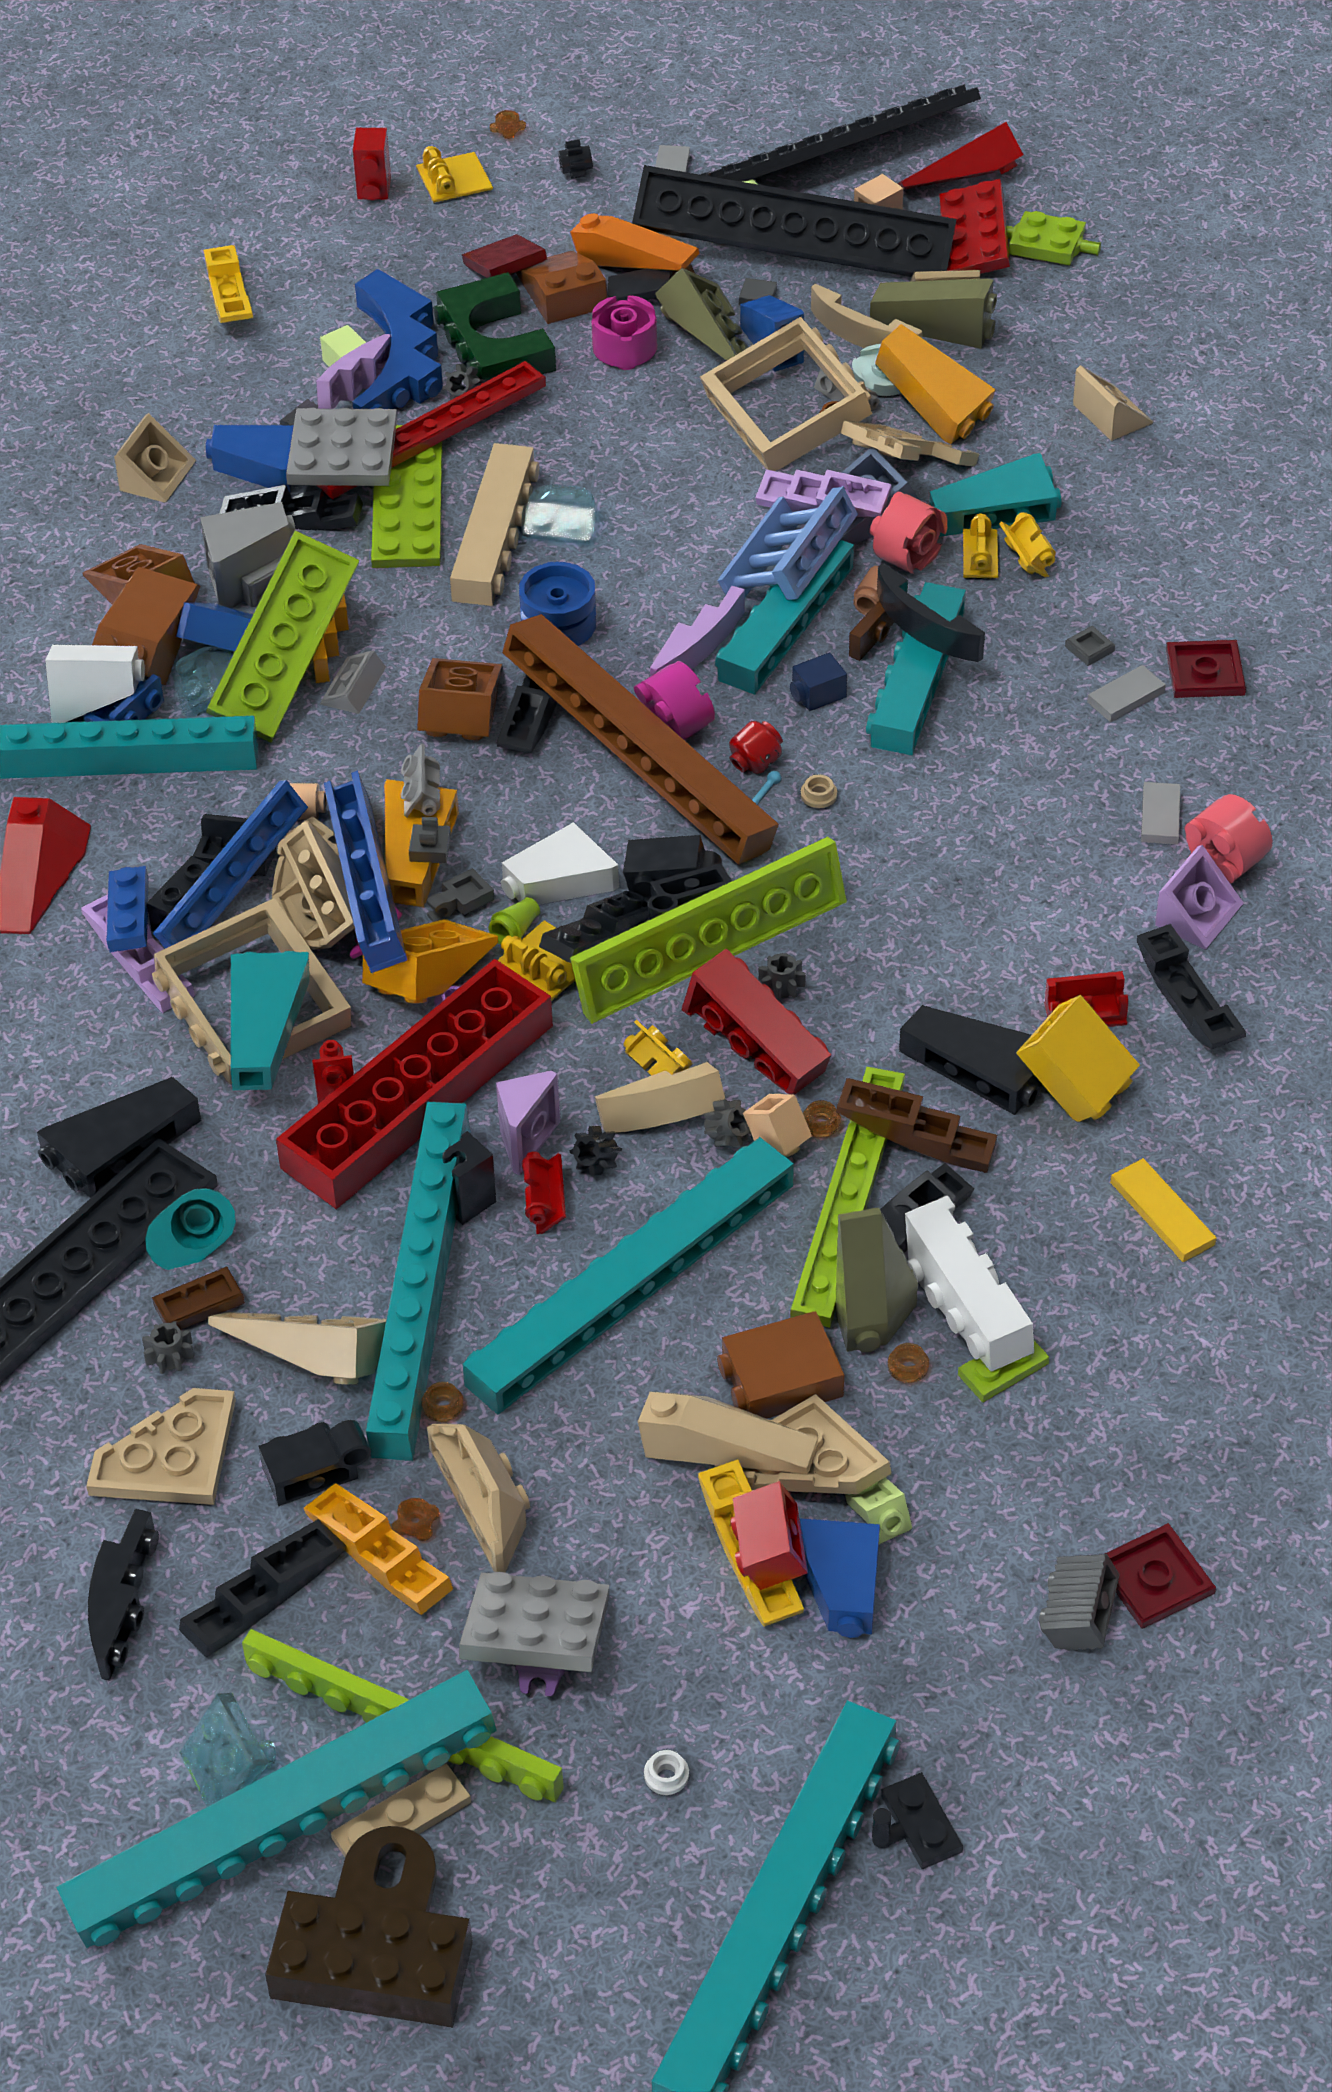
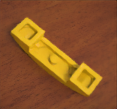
[203,245,253,323]
[698,1459,804,1627]

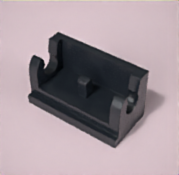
[442,1131,497,1225]

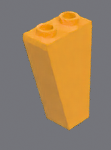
[875,324,996,444]
[384,779,459,908]

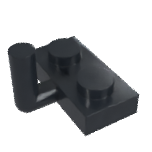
[872,1772,963,1869]

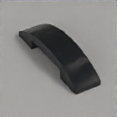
[877,563,985,662]
[1137,924,1246,1049]

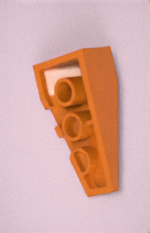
[570,213,700,270]

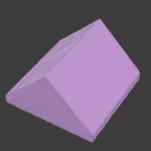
[1155,845,1244,949]
[496,1071,560,1175]

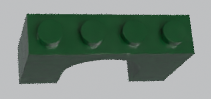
[433,272,556,381]

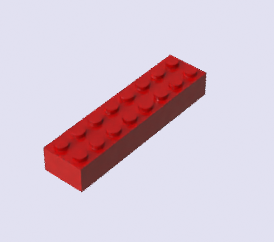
[276,958,553,1210]

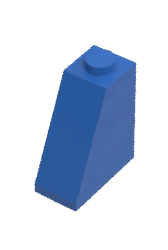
[740,295,804,372]
[206,425,294,492]
[176,602,253,651]
[799,1518,880,1638]

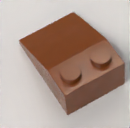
[516,251,607,324]
[82,544,194,604]
[92,567,201,686]
[417,658,502,740]

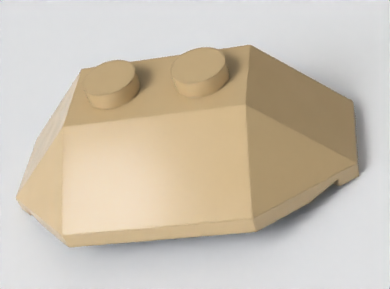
[272,820,355,950]
[427,1424,530,1572]

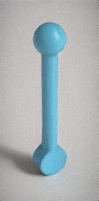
[752,771,781,805]

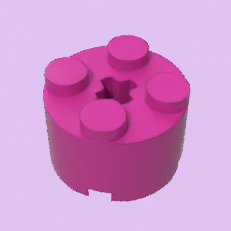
[591,295,657,370]
[634,661,715,740]

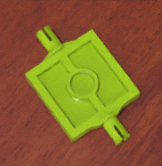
[1006,211,1101,265]

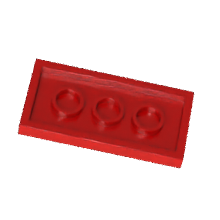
[939,179,1010,274]

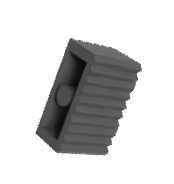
[1039,1554,1120,1651]

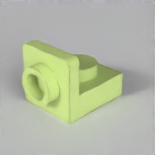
[845,1477,912,1544]

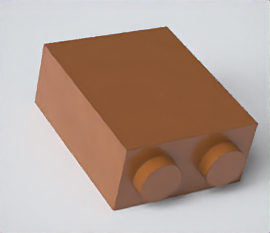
[717,1311,845,1419]

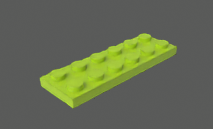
[371,425,442,568]
[206,530,359,743]

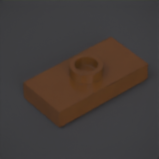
[849,601,895,661]
[152,1266,245,1330]

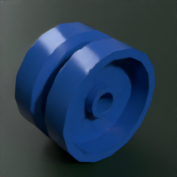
[519,562,597,646]

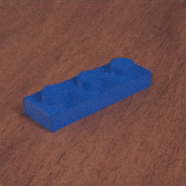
[106,866,149,953]

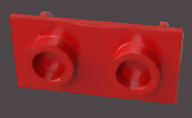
[312,1040,354,1104]
[522,1151,566,1234]

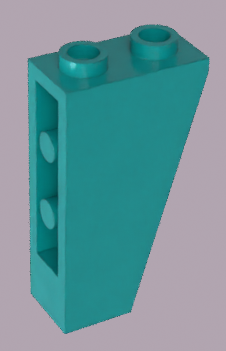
[929,453,1062,537]
[231,951,310,1091]

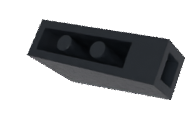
[899,1005,1043,1115]
[37,1077,201,1198]

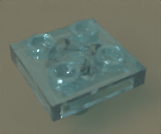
[179,1693,276,1807]

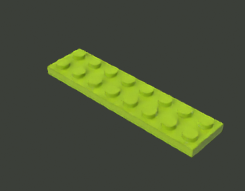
[570,837,847,1024]

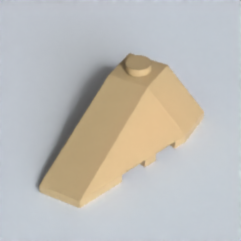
[208,1312,387,1384]
[638,1392,818,1474]

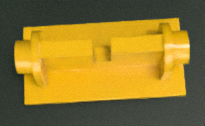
[999,512,1056,577]
[963,514,998,578]
[623,1019,693,1076]

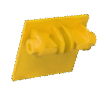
[416,146,493,203]
[498,920,575,1001]

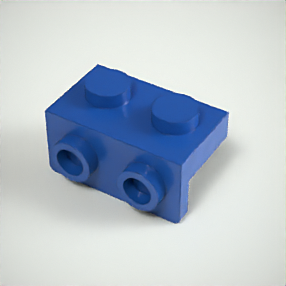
[84,674,164,722]

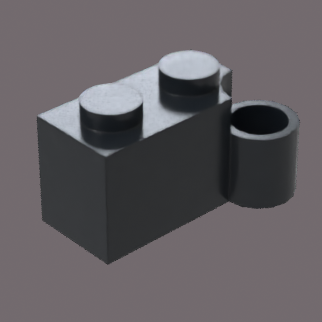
[623,835,722,897]
[648,863,732,920]
[258,1420,371,1506]

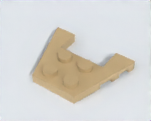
[841,420,979,466]

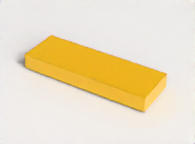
[1110,1158,1217,1262]

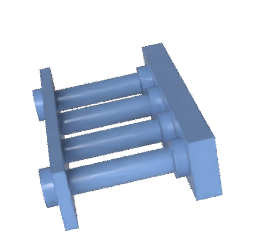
[717,486,858,600]

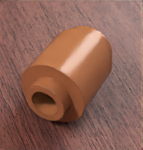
[854,566,879,615]

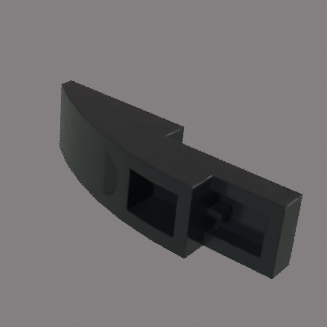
[539,891,649,963]
[881,1163,974,1253]
[88,1509,159,1681]

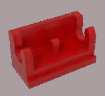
[1044,971,1128,1027]

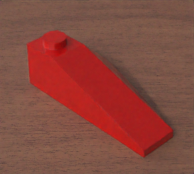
[897,122,1024,190]
[0,797,91,934]

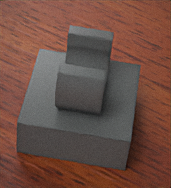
[409,817,451,863]

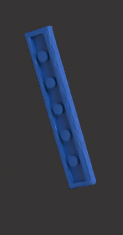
[153,780,308,949]

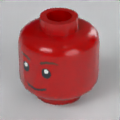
[729,721,783,774]

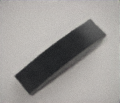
[219,485,363,531]
[496,675,557,753]
[179,1519,346,1657]

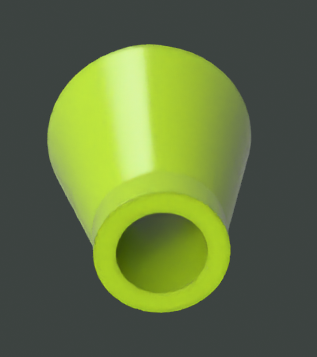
[488,897,540,945]

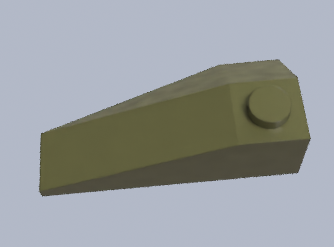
[655,268,749,360]
[835,1207,918,1352]

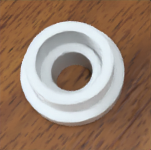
[644,1750,689,1795]

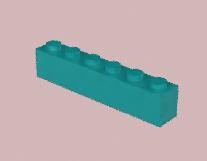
[715,540,854,695]
[866,582,966,755]

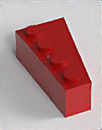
[681,948,832,1095]

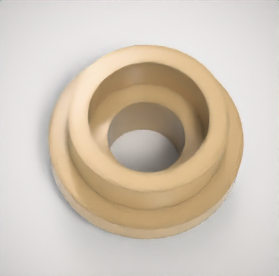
[801,775,837,808]

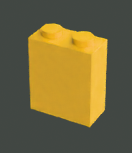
[1016,995,1140,1122]

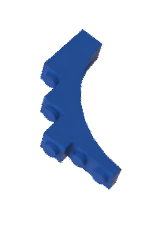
[352,269,443,409]

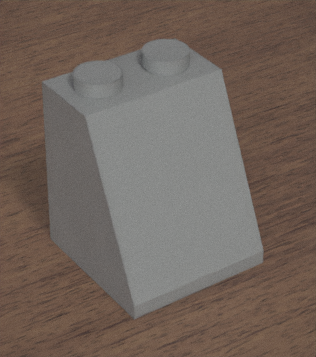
[200,502,295,608]

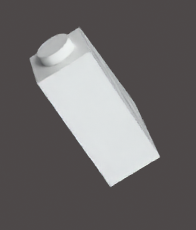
[45,645,145,723]
[501,822,619,905]

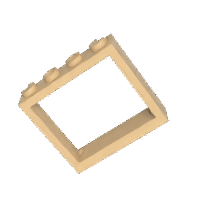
[700,317,872,471]
[152,898,351,1084]

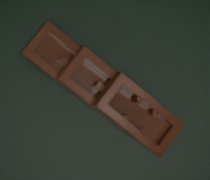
[836,1078,998,1173]

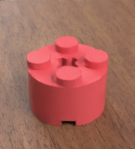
[870,491,947,574]
[1185,794,1272,883]

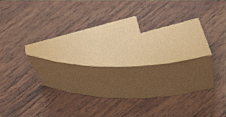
[595,1062,725,1133]

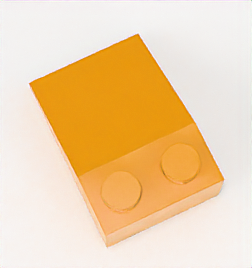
[362,919,498,1004]

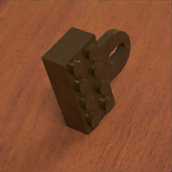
[265,1826,473,2028]

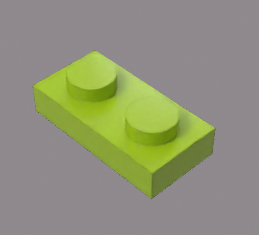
[958,1340,1049,1403]

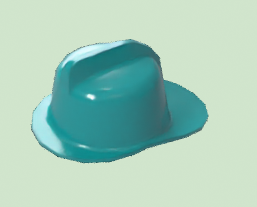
[145,1188,236,1270]

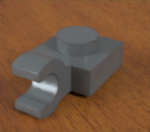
[427,868,494,922]

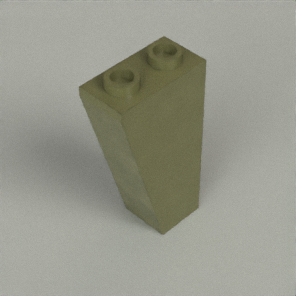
[870,278,997,349]

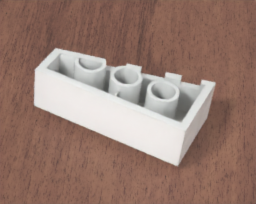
[905,1195,1034,1371]

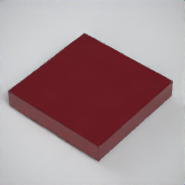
[462,234,547,278]
[1166,640,1246,698]
[1105,1523,1216,1629]

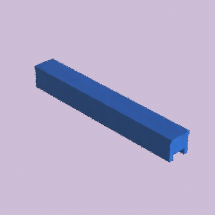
[324,770,407,973]

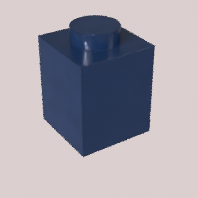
[790,652,847,711]

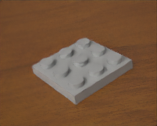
[286,408,397,486]
[459,1572,610,1672]

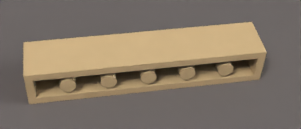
[450,443,539,606]

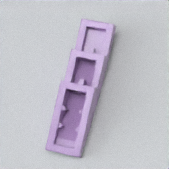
[316,334,391,409]
[755,469,892,517]
[650,586,745,676]
[81,894,195,1013]

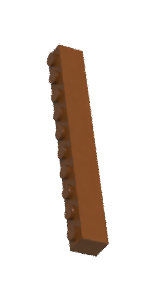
[502,614,779,864]

